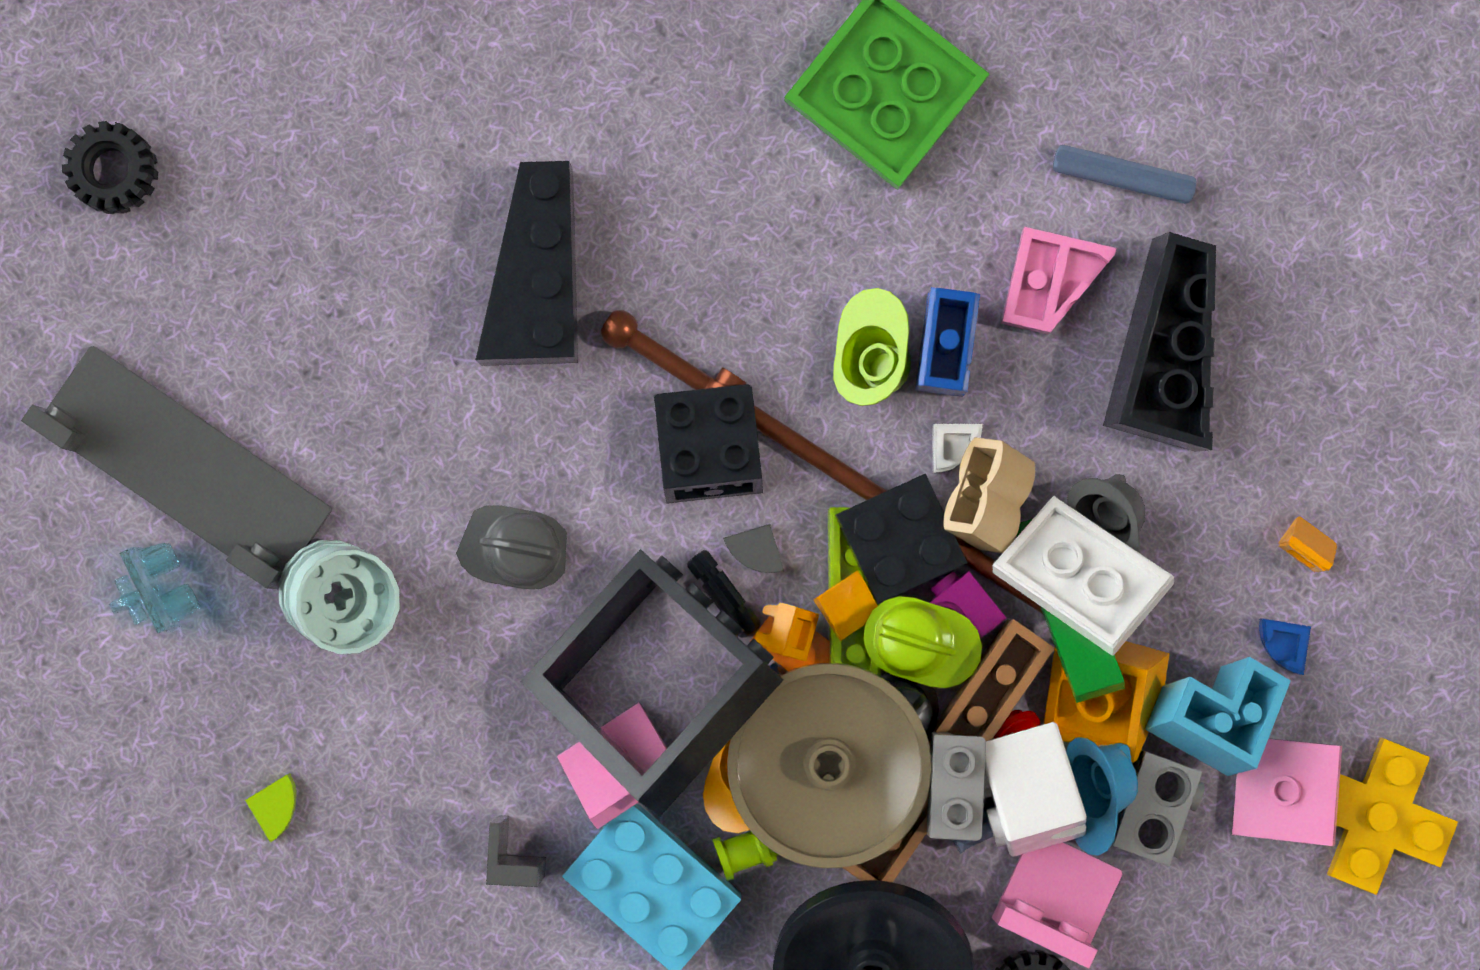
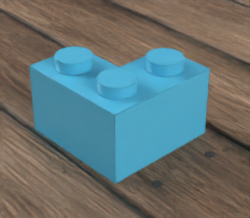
[1145,657,1291,776]

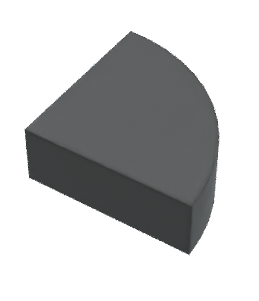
[723,524,784,573]

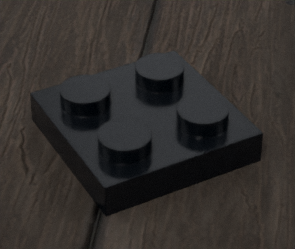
[835,473,967,604]

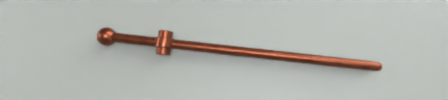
[600,310,1044,615]

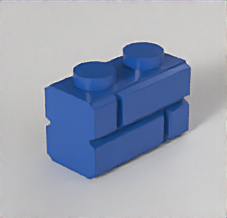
[915,287,980,397]

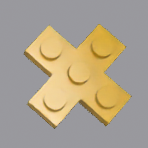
[1327,738,1458,895]

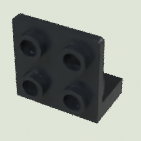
[654,384,763,504]

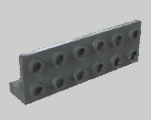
[21,346,332,589]

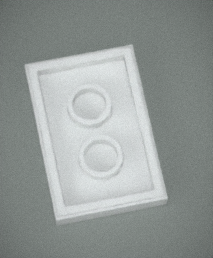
[992,496,1174,656]

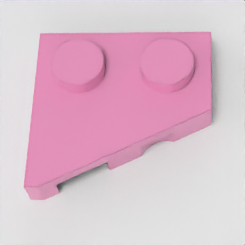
[1001,227,1116,335]

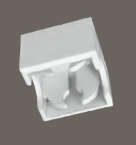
[984,722,1086,856]

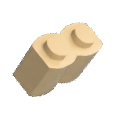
[944,437,1035,553]

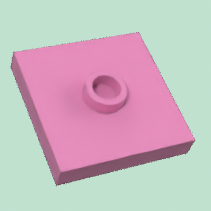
[557,703,667,829]
[1232,739,1342,846]

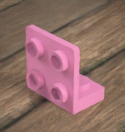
[992,842,1122,968]

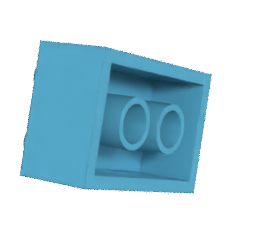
[562,803,741,970]

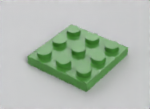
[784,0,989,190]

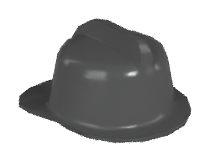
[1067,474,1146,553]
[456,505,567,589]

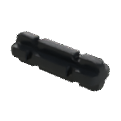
[687,550,761,638]

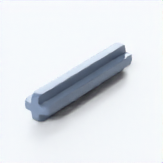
[1053,145,1196,204]

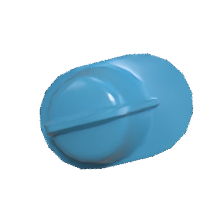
[1066,737,1138,856]

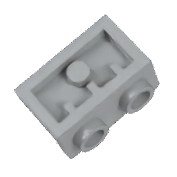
[926,732,986,841]

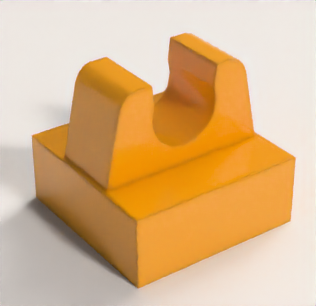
[755,602,820,661]

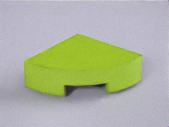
[245,773,297,843]

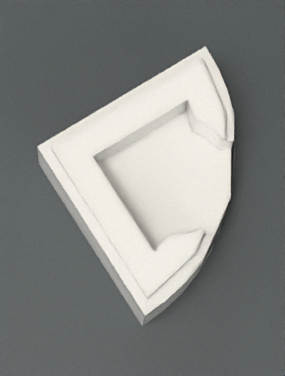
[933,424,982,473]

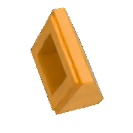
[1278,516,1337,572]
[813,570,878,641]

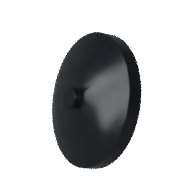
[773,880,974,970]

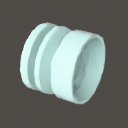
[279,540,400,654]

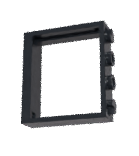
[520,549,784,817]

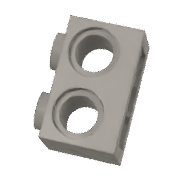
[1112,750,1205,867]

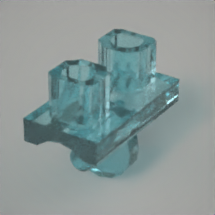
[109,543,200,633]

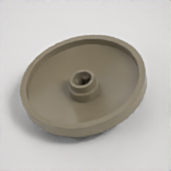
[727,663,931,868]

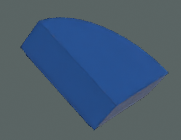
[1259,618,1311,675]

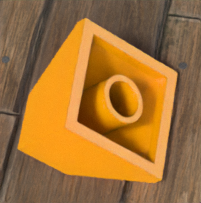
[1044,641,1170,763]

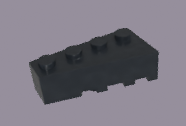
[475,161,578,366]
[1103,232,1216,452]

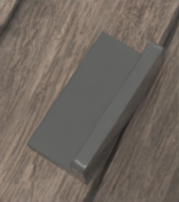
[486,815,546,887]

